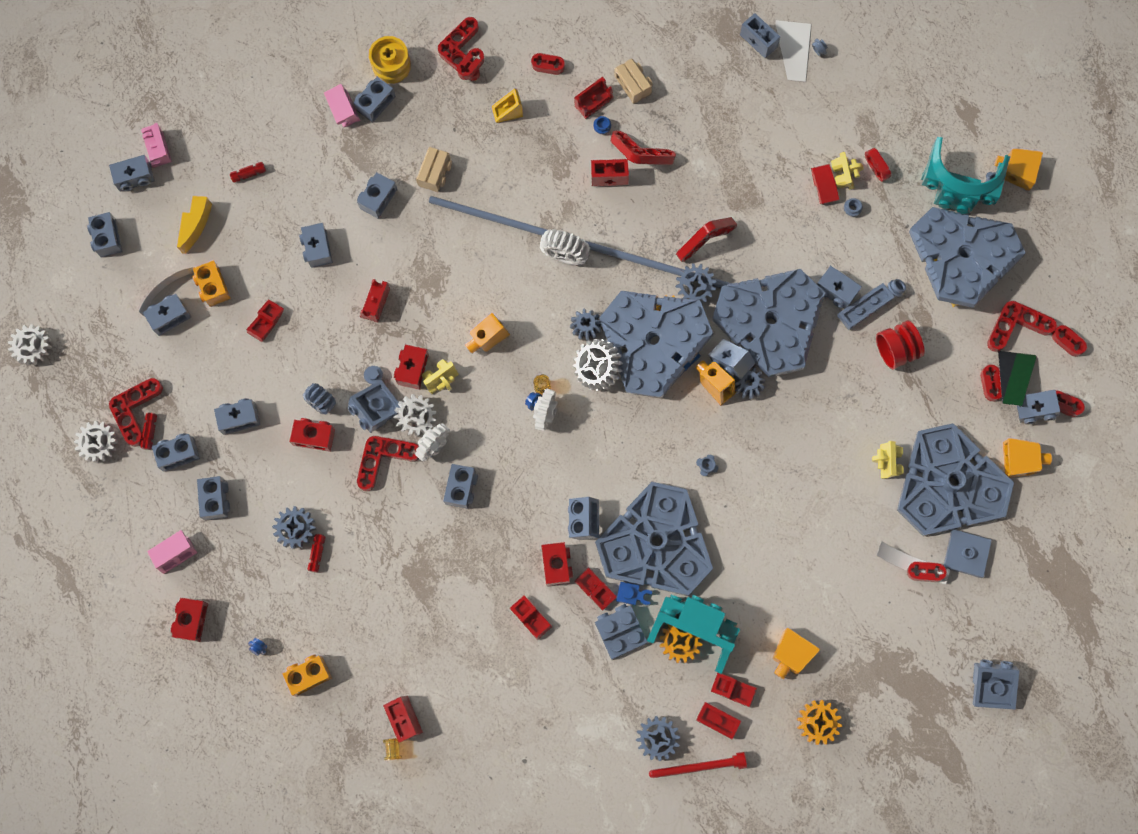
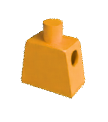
[994,149,1043,191]
[465,313,510,354]
[695,360,735,406]
[1003,438,1052,478]
[772,628,820,680]

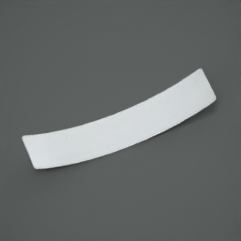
[139,267,195,316]
[877,541,950,584]

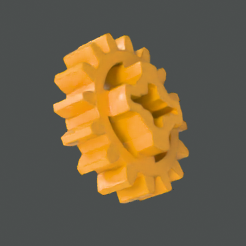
[659,624,703,663]
[797,700,842,745]

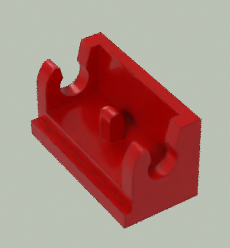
[574,76,614,119]
[360,279,390,323]
[383,696,423,743]

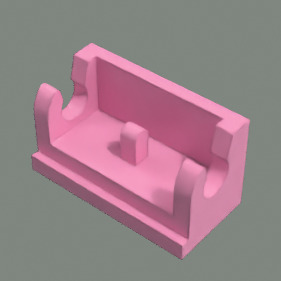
[324,84,361,127]
[141,123,172,168]
[147,530,197,574]

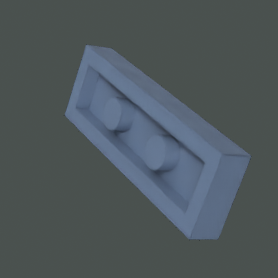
[837,283,895,330]

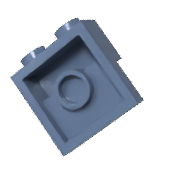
[348,380,400,433]
[595,604,648,660]
[973,659,1020,710]

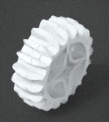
[540,229,590,266]
[572,339,623,391]

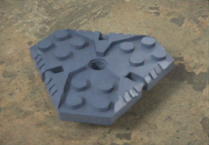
[909,207,1026,308]
[712,269,825,377]
[599,291,714,398]
[897,423,1014,536]
[595,482,713,596]

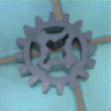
[675,263,717,302]
[272,506,316,549]
[636,716,680,761]

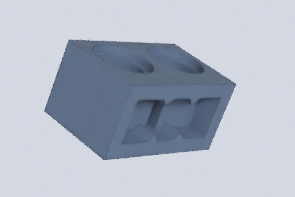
[353,77,396,123]
[87,212,123,257]
[152,433,200,472]
[443,464,478,509]
[197,476,230,521]
[568,497,599,540]

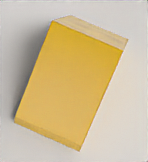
[492,89,523,123]

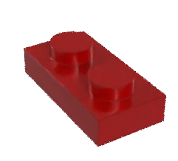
[696,702,741,740]

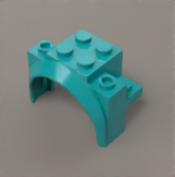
[921,137,1010,214]
[647,594,740,674]

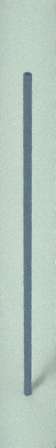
[429,196,733,288]

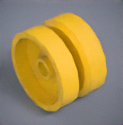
[369,36,411,84]

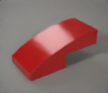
[811,164,840,204]
[246,299,284,342]
[574,568,616,611]
[509,595,552,640]
[711,673,757,708]

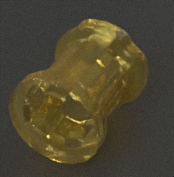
[533,374,551,396]
[383,738,402,761]

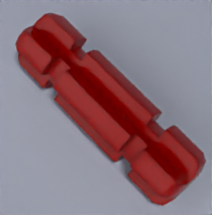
[230,162,266,183]
[140,413,157,450]
[307,534,326,573]

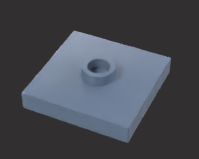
[943,529,992,578]

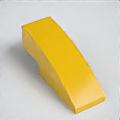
[177,196,212,254]

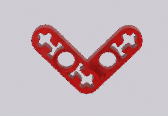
[438,17,480,81]
[610,130,676,165]
[676,217,737,262]
[987,301,1057,352]
[109,378,163,447]
[357,436,419,491]

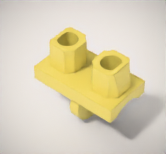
[831,152,864,190]
[422,359,459,394]
[872,441,904,479]

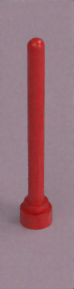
[649,752,747,778]

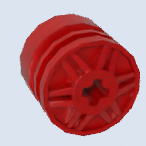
[876,320,925,370]

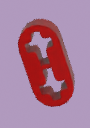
[457,48,485,80]
[531,53,565,75]
[865,148,891,182]
[1052,325,1087,357]
[980,364,1002,402]
[1056,390,1085,417]
[907,562,947,582]

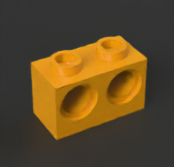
[192,260,231,307]
[282,654,332,696]

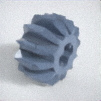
[570,308,602,341]
[733,367,765,399]
[303,383,336,415]

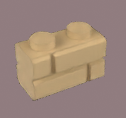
[614,58,653,104]
[416,147,452,192]

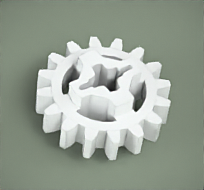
[8,324,52,366]
[533,389,558,431]
[394,394,436,436]
[74,421,118,463]
[415,423,450,461]

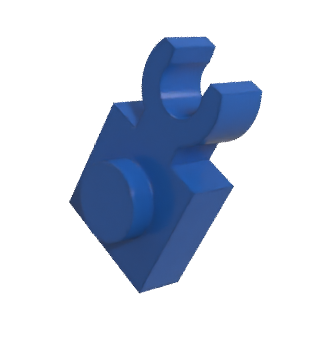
[616,582,652,606]

